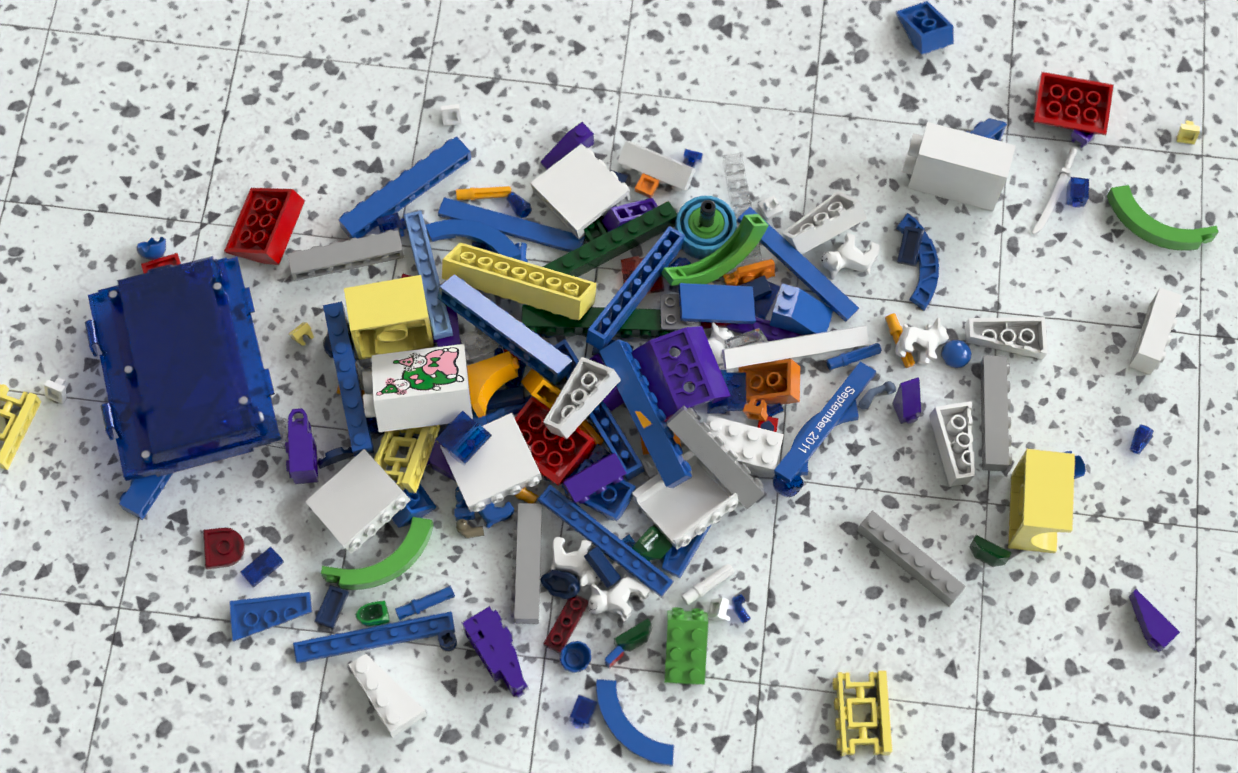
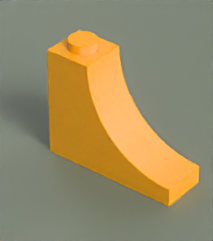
[467,351,520,418]
[521,369,561,409]

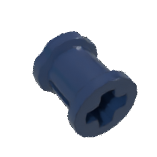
[438,630,457,652]

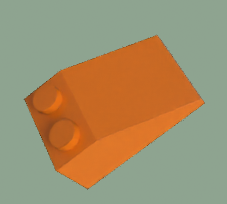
[738,359,800,405]

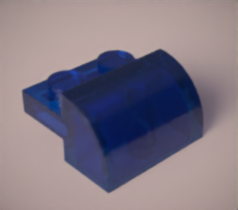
[707,370,746,414]
[436,411,492,465]

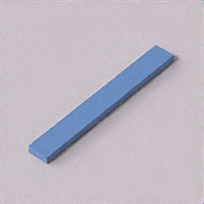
[403,211,453,340]

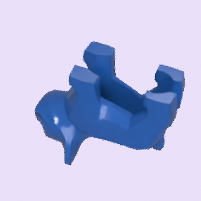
[455,486,514,528]

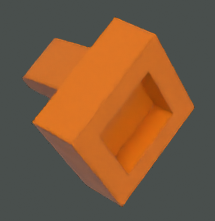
[635,173,659,198]
[743,398,768,422]

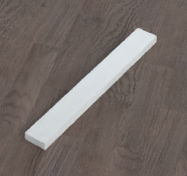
[722,325,869,369]

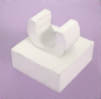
[441,104,462,126]
[758,196,783,221]
[44,378,67,404]
[641,456,659,479]
[708,598,733,621]

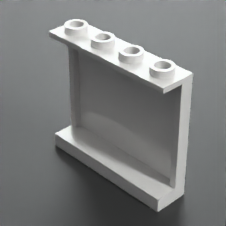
[531,144,630,239]
[440,413,542,512]
[306,449,410,554]
[632,450,739,550]

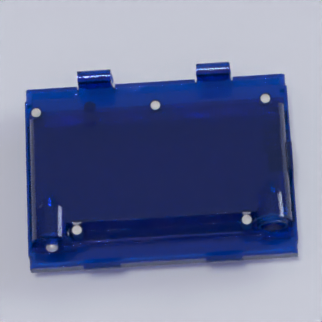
[85,256,282,481]

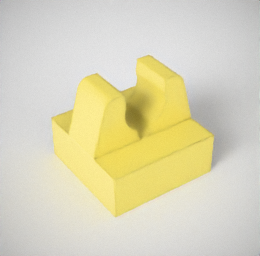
[1176,121,1200,144]
[289,322,314,346]

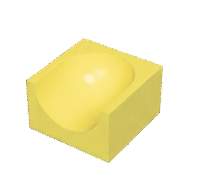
[344,275,434,360]
[1008,449,1075,553]

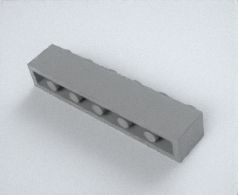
[288,230,404,281]
[980,355,1012,471]
[667,405,764,509]
[511,503,542,624]
[857,510,966,607]

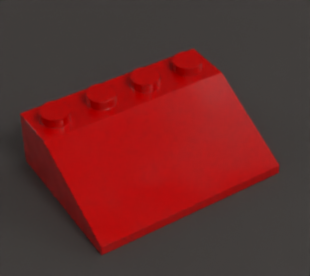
[1033,72,1114,136]
[224,188,305,265]
[515,396,596,486]

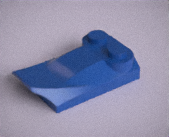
[562,460,636,521]

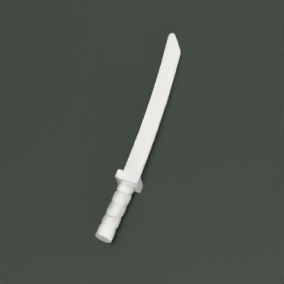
[1032,147,1077,234]

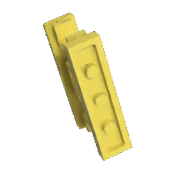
[0,384,41,470]
[374,425,441,493]
[833,671,892,756]

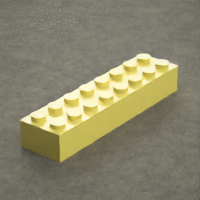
[442,243,596,320]

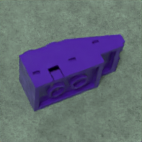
[462,606,529,698]

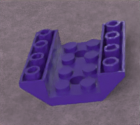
[631,326,731,421]

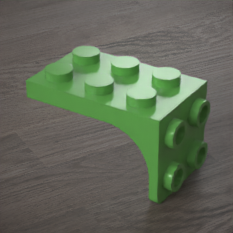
[664,607,708,685]

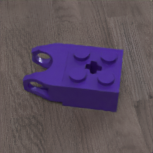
[285,408,319,484]

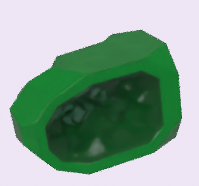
[355,601,390,626]

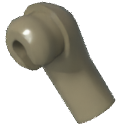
[456,519,484,538]

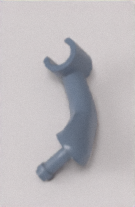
[859,381,896,410]

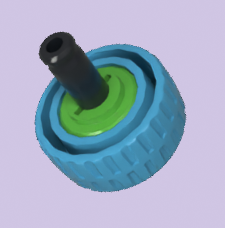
[675,196,737,260]

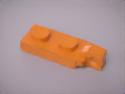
[723,259,775,286]

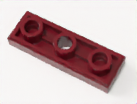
[543,595,589,654]

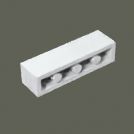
[617,141,696,192]

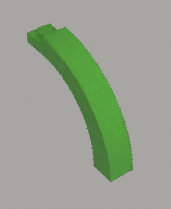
[1107,185,1219,251]
[661,214,769,286]
[321,517,434,590]

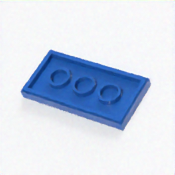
[678,283,756,324]

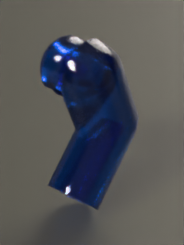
[756,401,784,417]
[731,594,751,624]

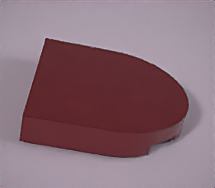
[203,527,245,569]

